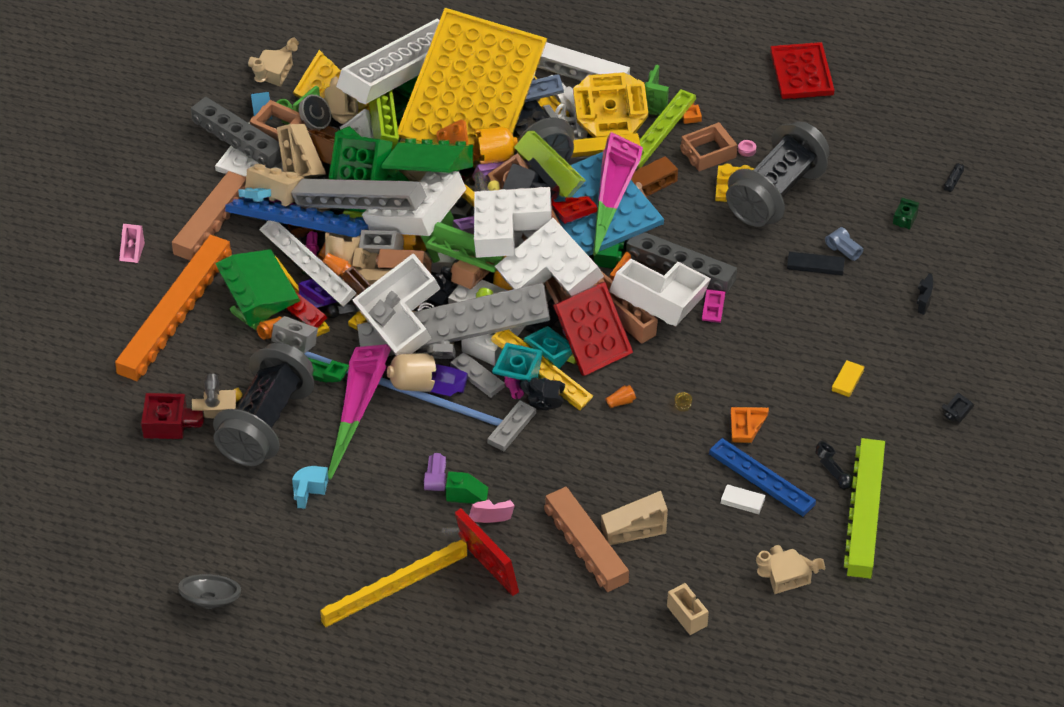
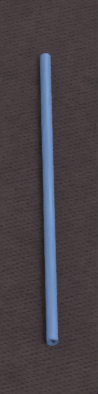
[304,351,503,426]

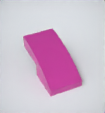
[702,290,725,323]

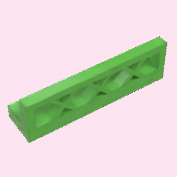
[426,222,505,273]

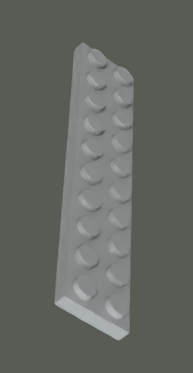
[357,283,550,356]

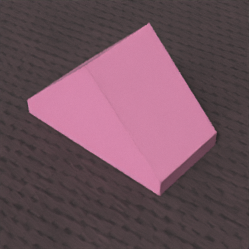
[119,224,145,263]

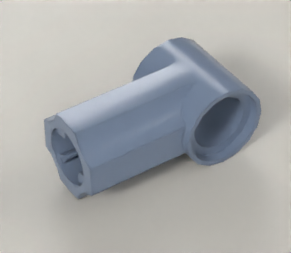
[825,227,863,261]

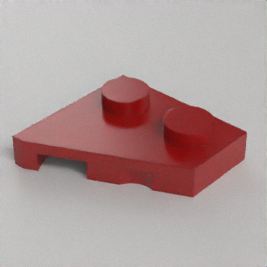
[551,196,597,224]

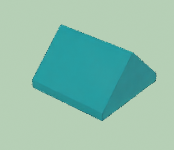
[524,326,573,369]
[492,343,543,382]

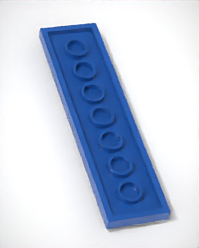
[225,197,369,237]

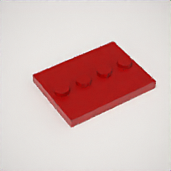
[770,42,835,99]
[554,282,633,376]
[455,508,519,596]

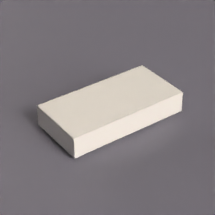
[721,485,765,514]

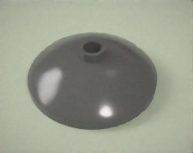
[178,574,241,609]

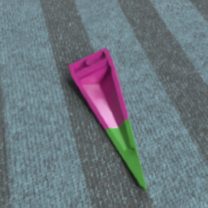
[593,132,643,256]
[328,344,391,479]

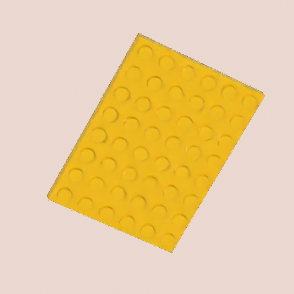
[398,8,547,161]

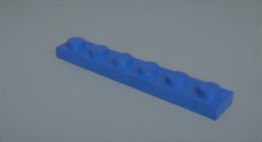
[709,438,816,517]

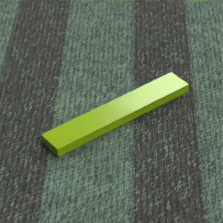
[636,89,696,169]

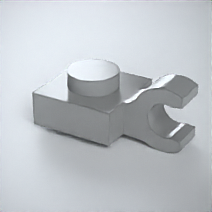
[368,291,401,327]

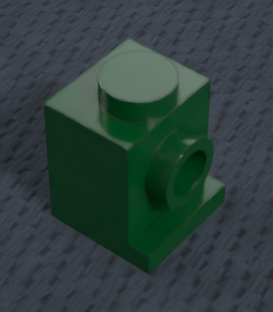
[893,198,919,229]

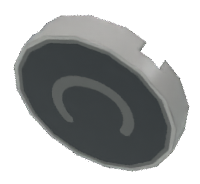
[299,95,331,130]

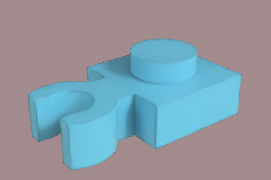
[238,188,271,202]

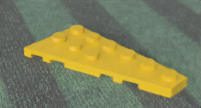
[293,50,370,113]

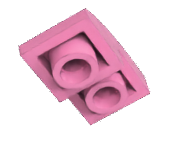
[469,500,515,523]

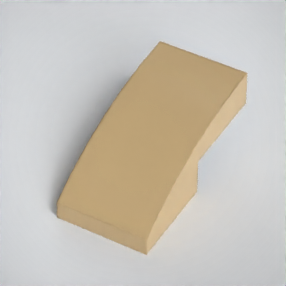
[352,248,379,269]

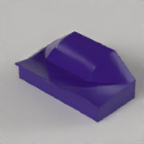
[298,279,338,308]
[431,365,468,396]

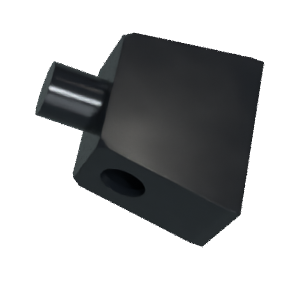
[503,163,548,190]

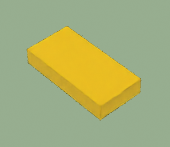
[832,360,864,397]

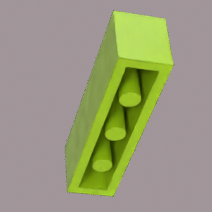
[514,131,586,197]

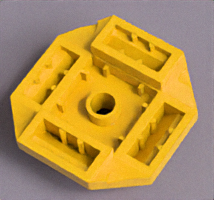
[573,72,648,138]

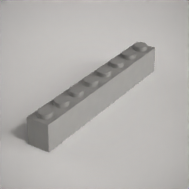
[291,179,427,211]

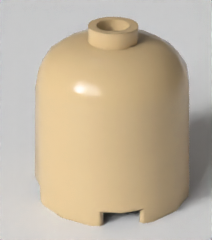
[325,232,361,269]
[387,354,436,392]

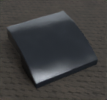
[528,157,560,200]

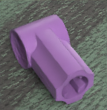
[424,453,446,491]

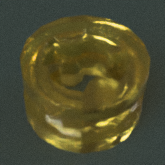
[674,392,692,411]

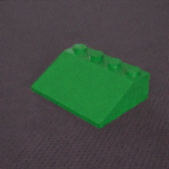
[329,133,393,212]
[382,138,473,173]
[215,249,300,327]

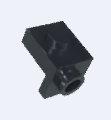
[941,392,974,423]

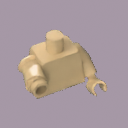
[248,38,299,87]
[323,77,358,124]
[756,545,826,594]

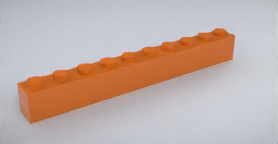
[115,235,232,381]

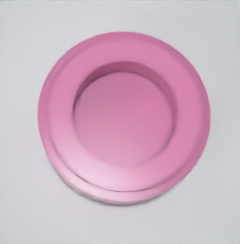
[738,140,756,157]

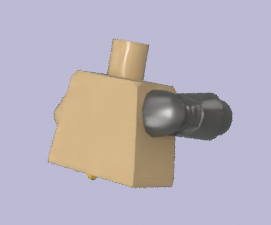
[192,374,242,418]

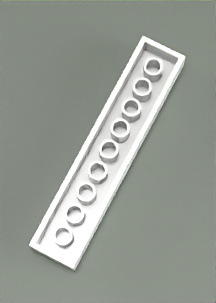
[336,19,440,104]

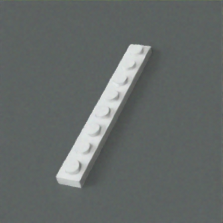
[259,220,356,307]

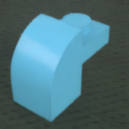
[292,466,328,509]

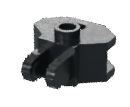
[426,266,459,306]
[521,377,565,411]

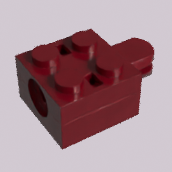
[141,393,204,439]

